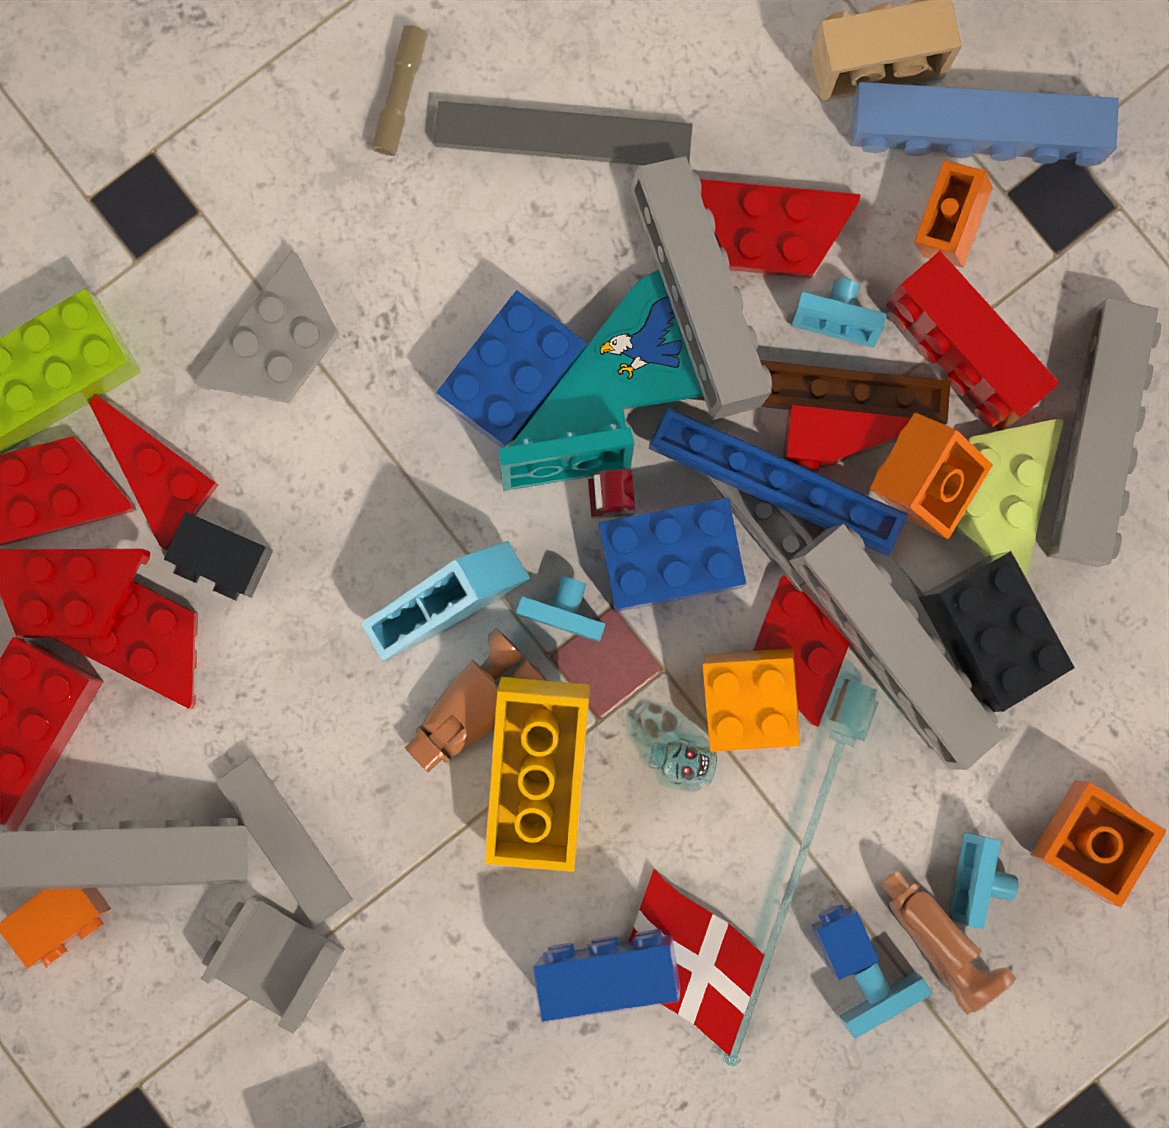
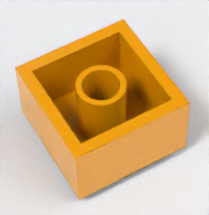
[703,648,800,752]

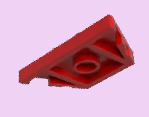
[700,179,861,278]
[0,436,136,546]
[0,548,150,638]
[752,576,850,727]
[51,580,198,709]

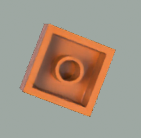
[869,412,993,540]
[1030,780,1167,908]

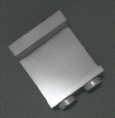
[201,896,345,1034]

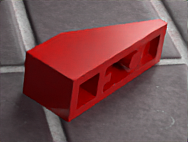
[783,405,911,473]

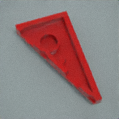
[89,394,218,551]

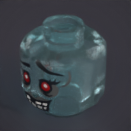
[649,730,717,793]

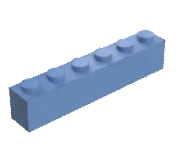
[851,82,1119,166]

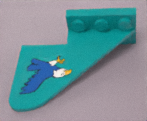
[498,270,704,491]

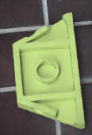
[955,419,1064,577]

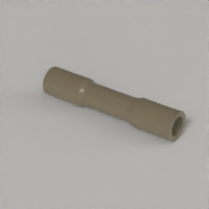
[371,25,428,156]

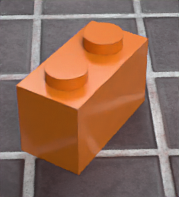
[914,160,993,268]
[0,888,111,969]

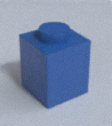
[811,904,880,980]

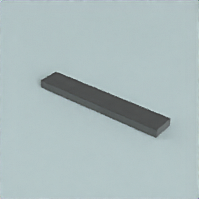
[434,101,693,165]

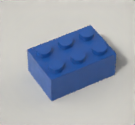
[436,290,586,448]
[598,498,746,612]
[533,929,681,1022]

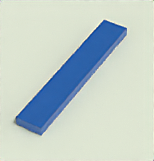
[649,407,908,557]

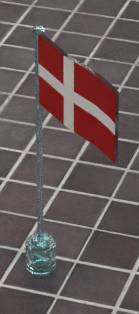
[628,678,879,1066]

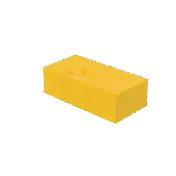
[485,677,590,872]

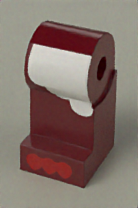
[588,470,635,519]

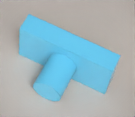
[791,278,887,348]
[516,576,605,642]
[949,832,1018,929]
[840,963,933,1039]

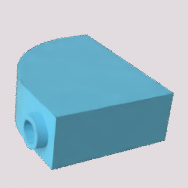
[360,541,530,662]

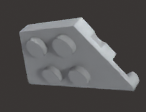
[194,250,340,403]

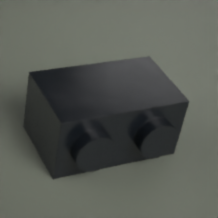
[163,512,273,601]

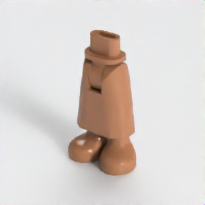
[405,628,548,772]
[880,870,1017,1015]

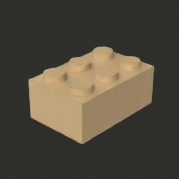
[810,0,962,102]

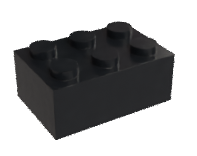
[918,551,1075,712]

